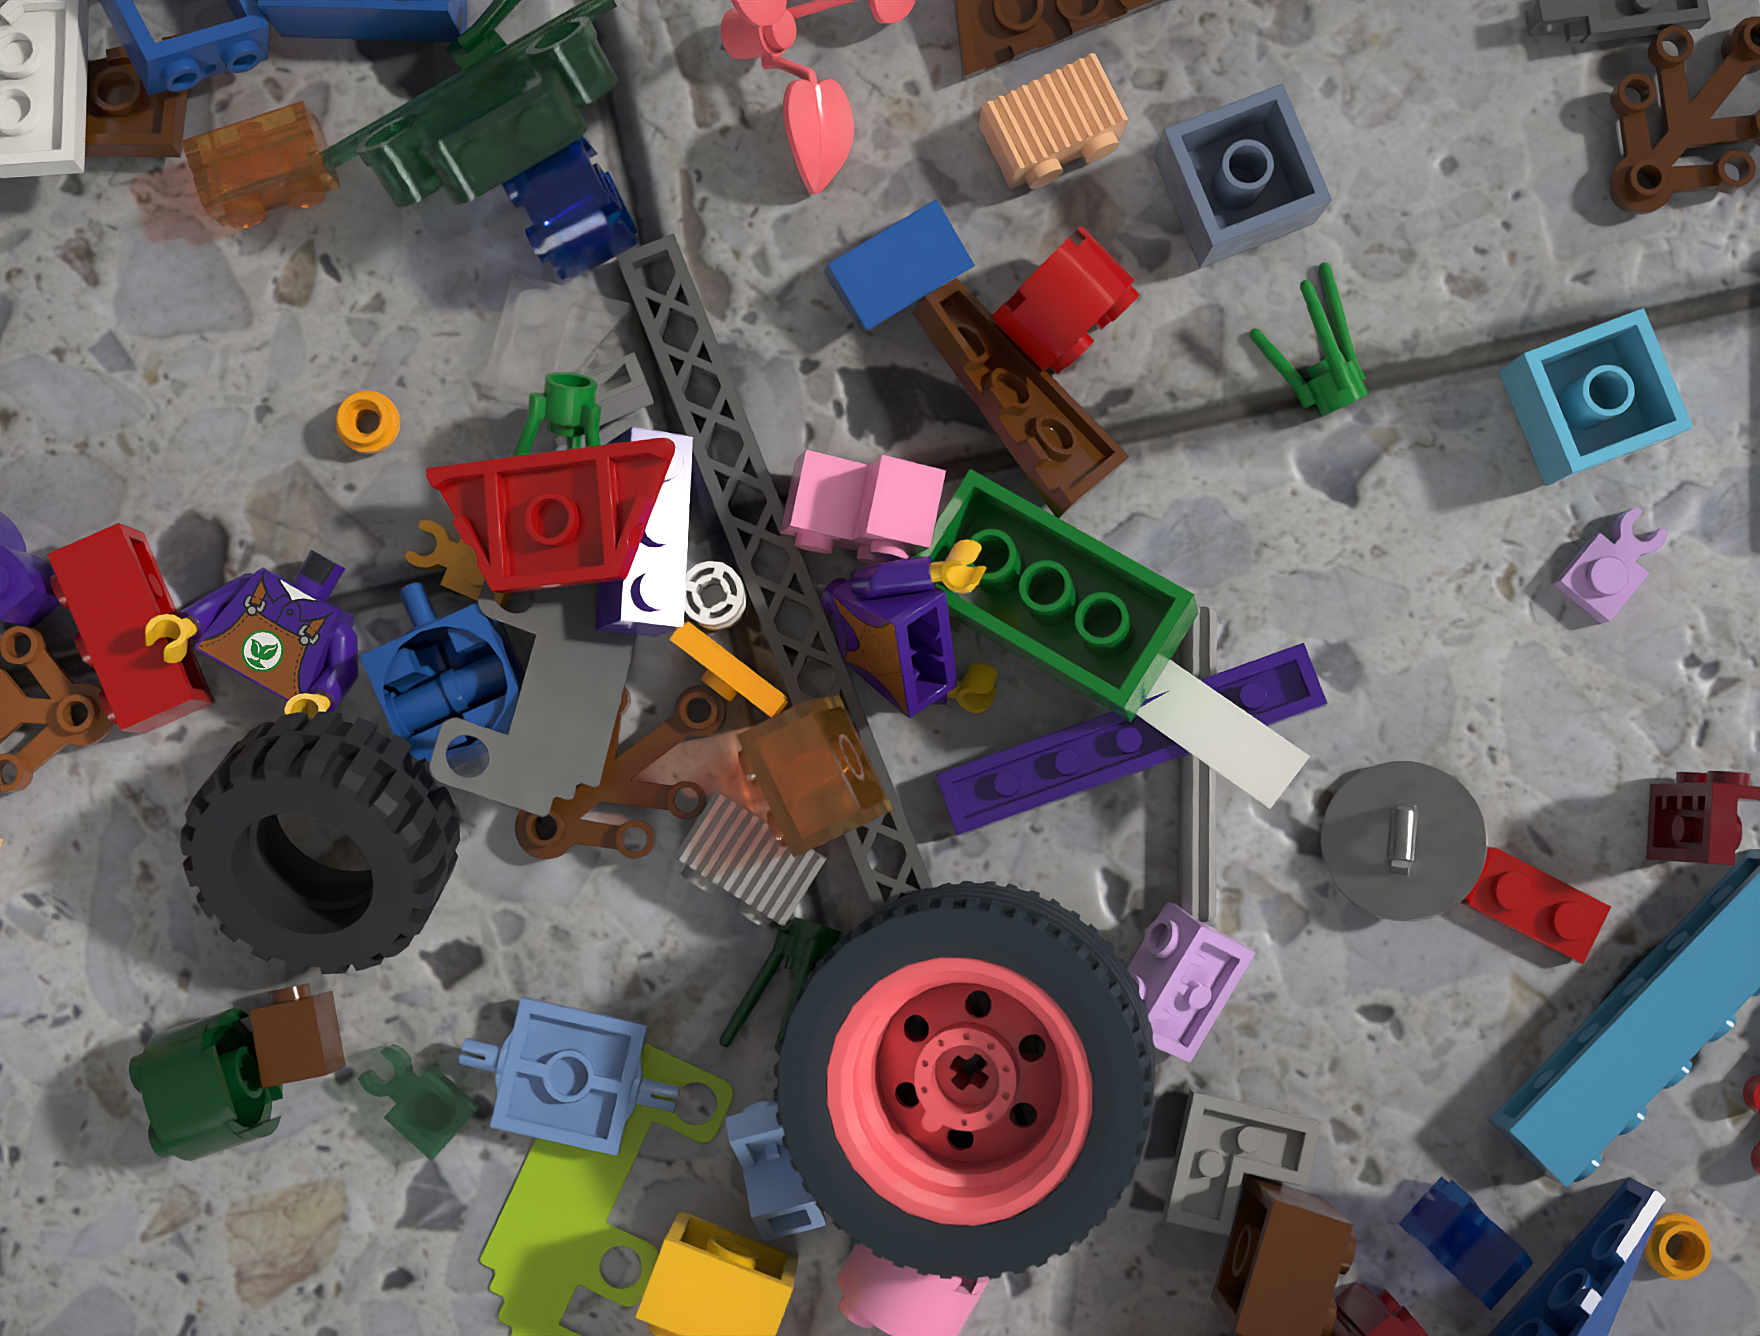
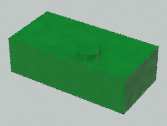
[914,469,1199,723]

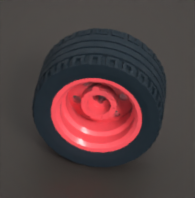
[774,881,1156,1281]

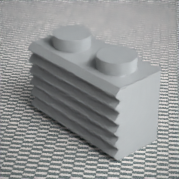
[674,791,827,929]

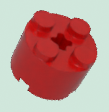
[990,225,1140,375]

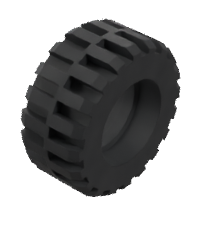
[180,711,460,974]

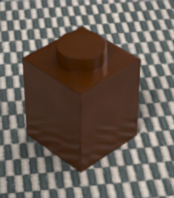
[249,983,346,1088]

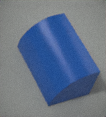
[824,199,975,331]

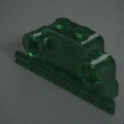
[321,0,618,208]

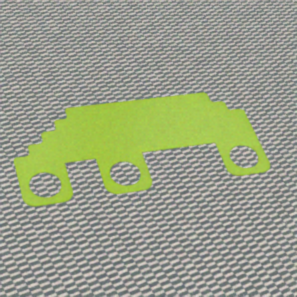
[480,1043,734,1336]

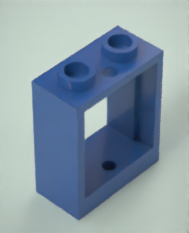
[99,0,269,95]

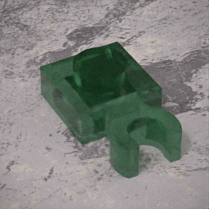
[358,1044,481,1161]

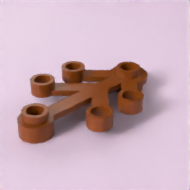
[0,626,114,792]

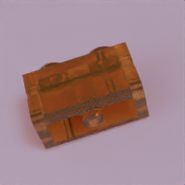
[181,100,341,228]

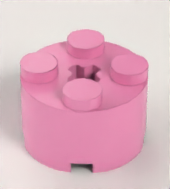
[837,1243,990,1336]

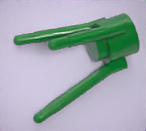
[1249,262,1369,417]
[512,372,601,457]

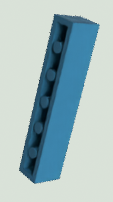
[1489,849,1760,1188]

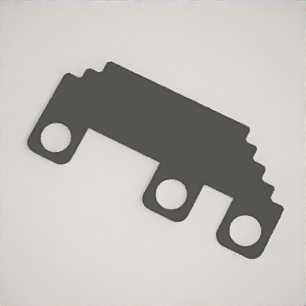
[429,579,637,817]

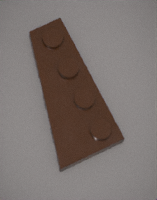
[953,0,1165,81]
[85,33,188,158]

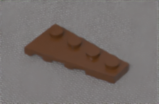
[912,278,1129,518]

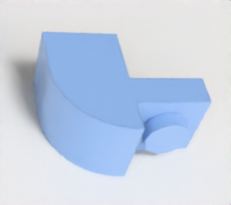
[725,1101,827,1242]

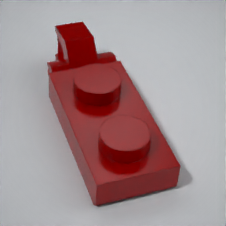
[1460,846,1611,964]

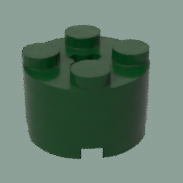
[129,1008,283,1161]

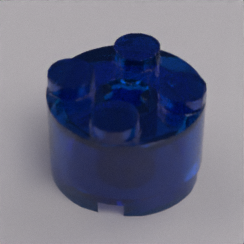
[498,127,640,281]

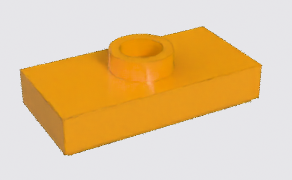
[669,621,788,720]

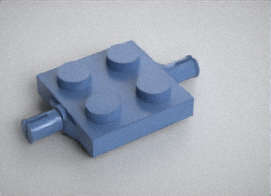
[458,996,681,1156]

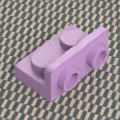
[1127,902,1256,1063]

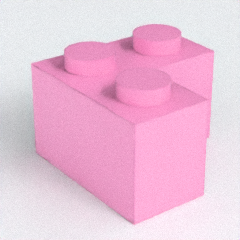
[780,450,946,565]

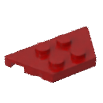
[426,437,675,594]

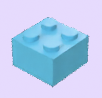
[1498,308,1694,486]

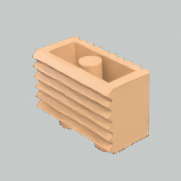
[979,53,1128,189]

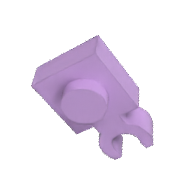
[1552,507,1668,624]

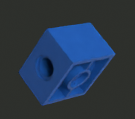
[359,582,525,769]

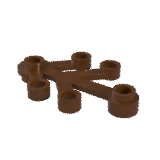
[1609,16,1760,215]
[515,685,727,859]

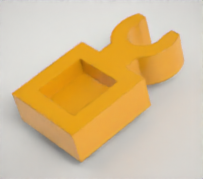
[404,520,511,609]

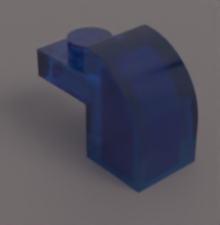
[1398,1176,1534,1311]

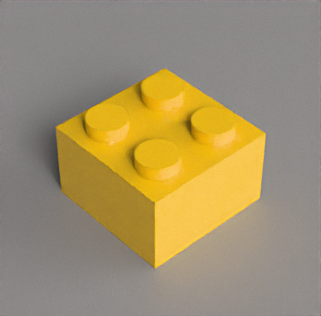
[635,1210,799,1336]

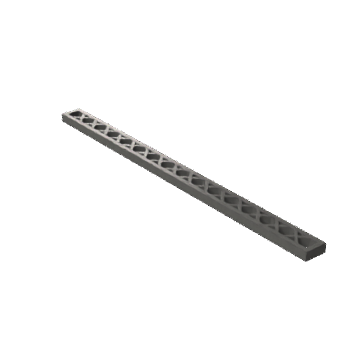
[616,233,1028,1147]

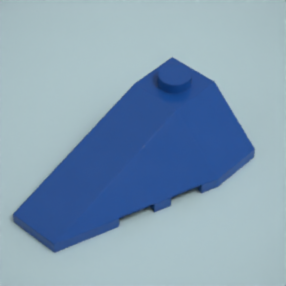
[1488,1177,1665,1336]

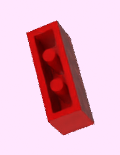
[47,523,215,733]

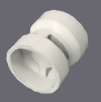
[684,561,748,631]

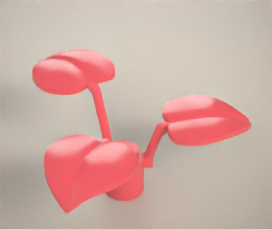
[720,0,916,195]

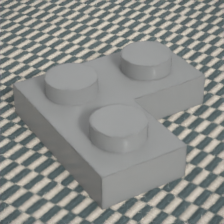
[1162,1089,1321,1237]

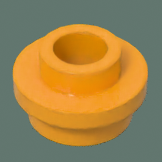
[335,390,400,454]
[1643,1212,1711,1280]

